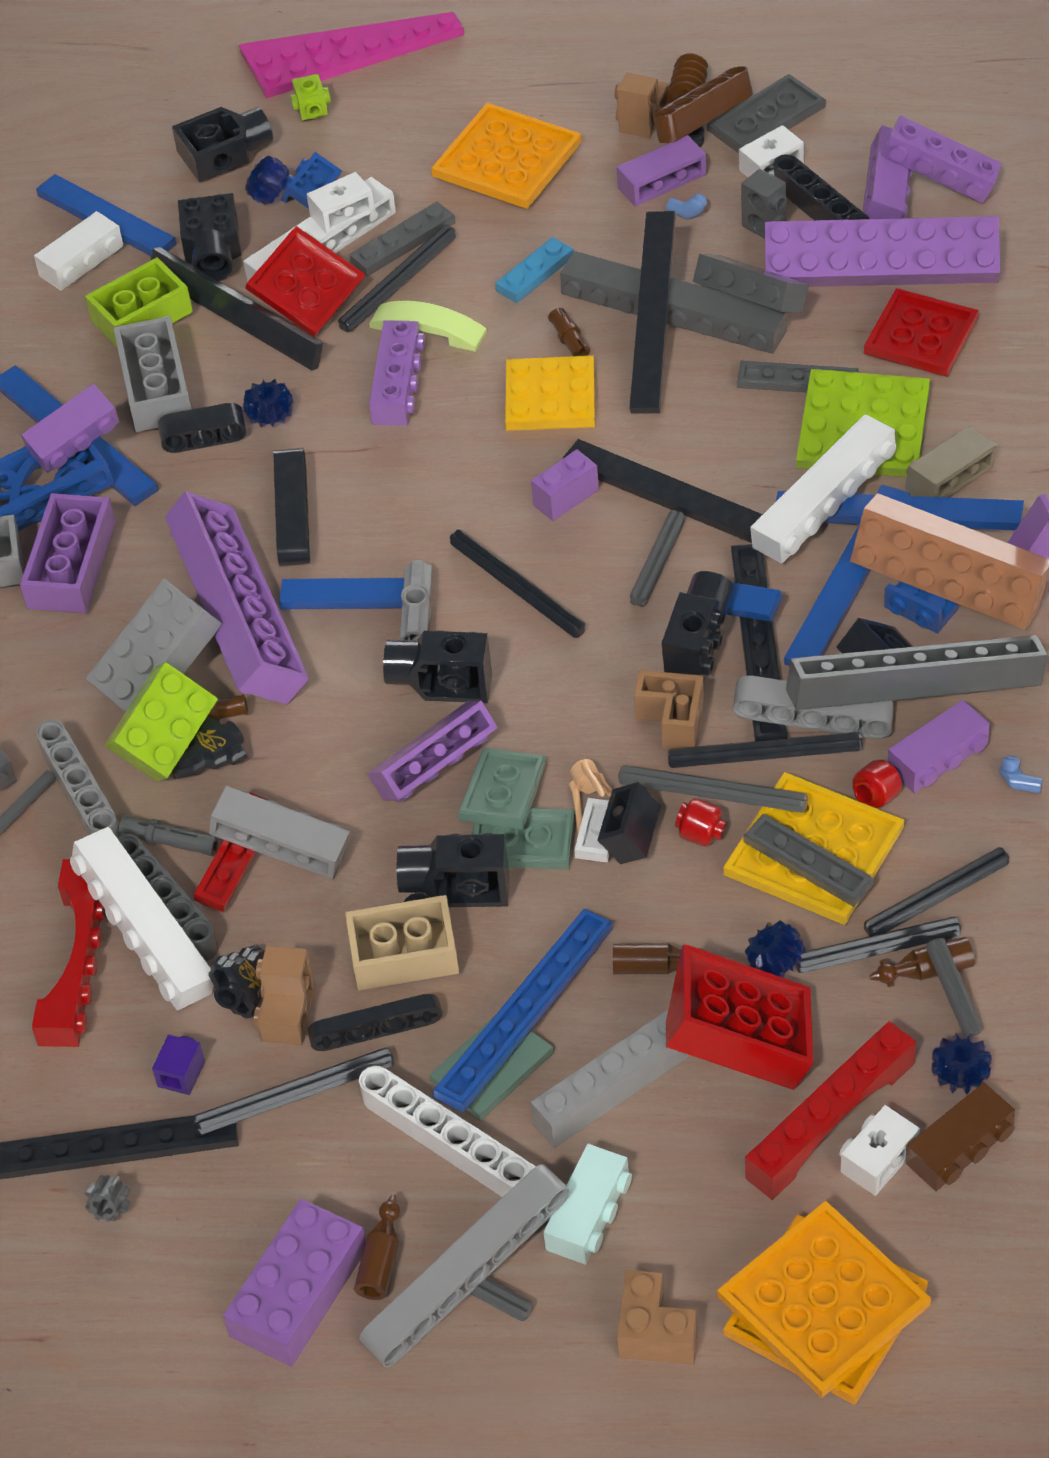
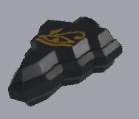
[172,716,248,779]
[208,944,265,1018]

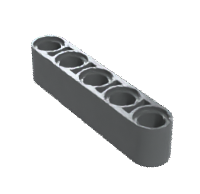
[117,834,218,961]

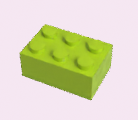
[85,257,193,347]
[104,662,218,782]

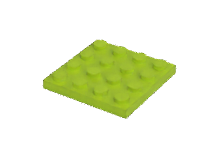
[796,369,930,477]

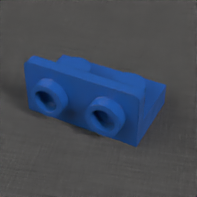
[281,152,342,209]
[884,581,958,634]

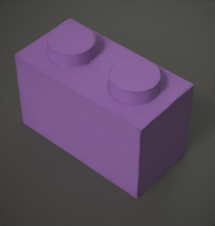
[531,450,599,521]

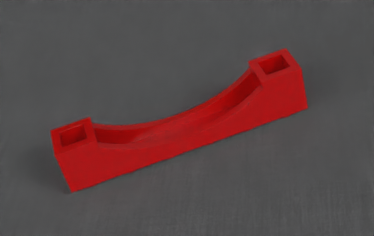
[32,859,106,1047]
[745,1021,916,1200]

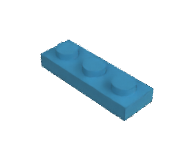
[495,237,574,303]

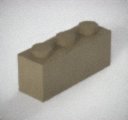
[905,426,998,497]

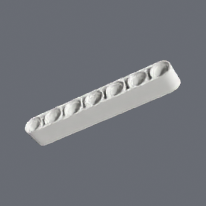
[359,1066,551,1220]

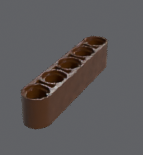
[653,66,753,143]

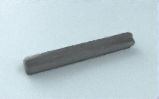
[630,510,685,607]

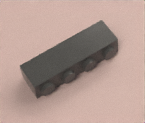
[693,253,809,313]

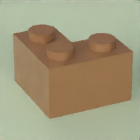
[614,72,669,139]
[634,670,704,749]
[254,946,315,1045]
[617,1270,697,1365]

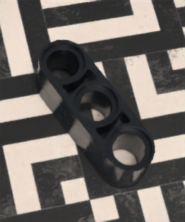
[158,403,246,453]

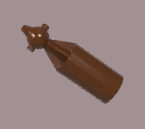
[869,937,975,987]
[613,943,706,975]
[354,1194,400,1300]

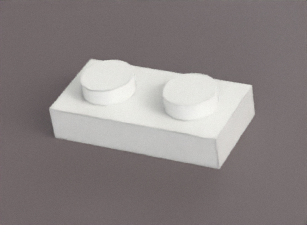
[574,798,610,863]

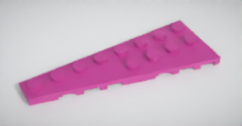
[239,12,464,99]

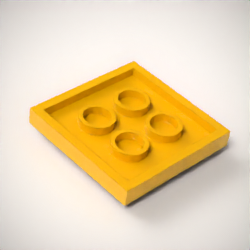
[505,355,595,431]

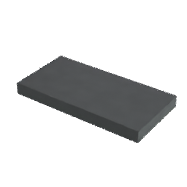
[707,74,826,153]

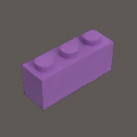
[617,135,706,207]
[21,383,119,473]
[888,700,990,793]

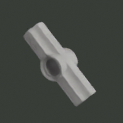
[400,560,433,641]

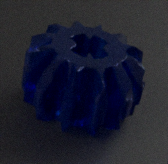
[245,155,289,205]
[243,379,293,428]
[745,920,806,978]
[931,1033,992,1095]

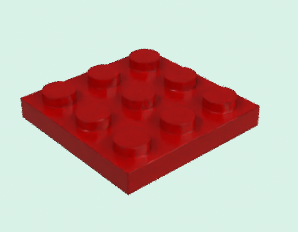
[245,226,365,337]
[864,288,979,377]

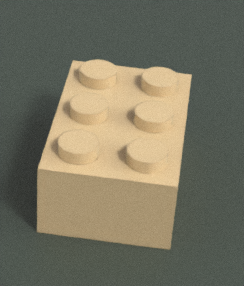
[345,895,459,991]

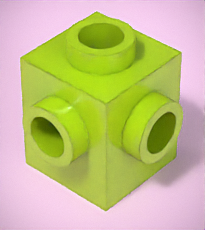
[290,74,331,120]

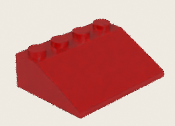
[666,944,813,1090]

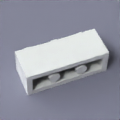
[34,211,123,291]

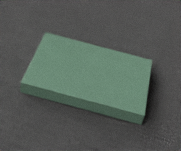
[458,748,547,830]
[472,808,575,870]
[429,1016,553,1121]

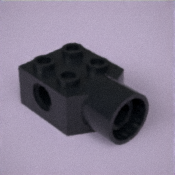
[172,107,273,182]
[178,193,241,281]
[661,571,734,683]
[383,630,492,703]
[396,833,509,907]

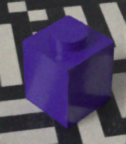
[152,1034,205,1095]

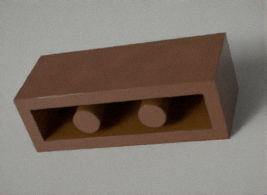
[905,1082,1015,1191]

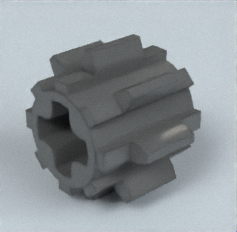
[85,1175,131,1222]

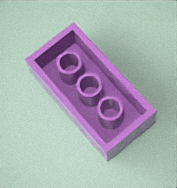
[20,493,116,614]
[223,1198,366,1367]

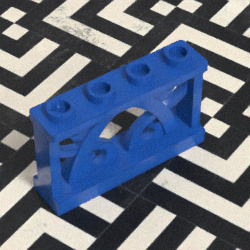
[0,441,115,531]

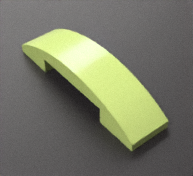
[369,301,487,352]

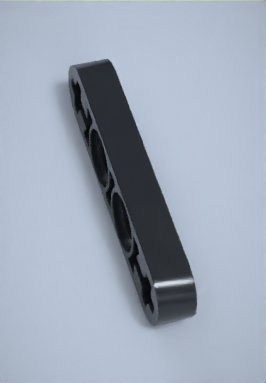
[307,994,442,1051]

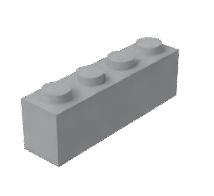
[209,786,350,880]

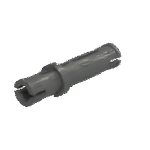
[119,815,219,856]

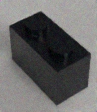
[597,782,661,864]

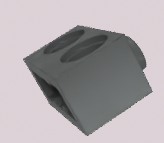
[741,168,787,239]

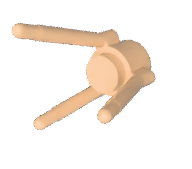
[569,759,612,834]

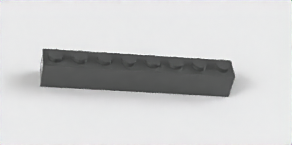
[560,251,787,354]
[786,635,1048,710]

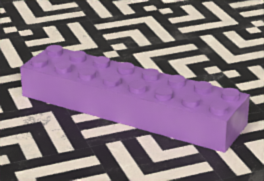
[765,216,1000,287]
[165,491,309,704]

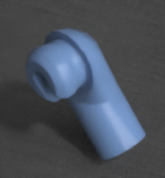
[666,194,707,219]
[999,756,1043,794]

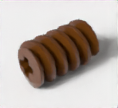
[667,53,708,104]

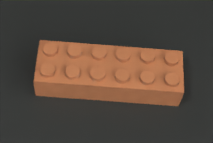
[850,493,1049,630]

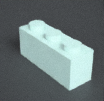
[544,1143,632,1265]

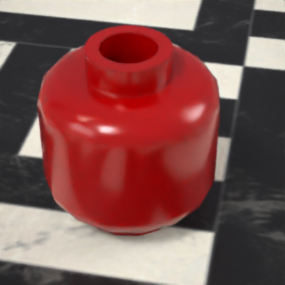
[852,760,902,808]
[675,798,727,847]

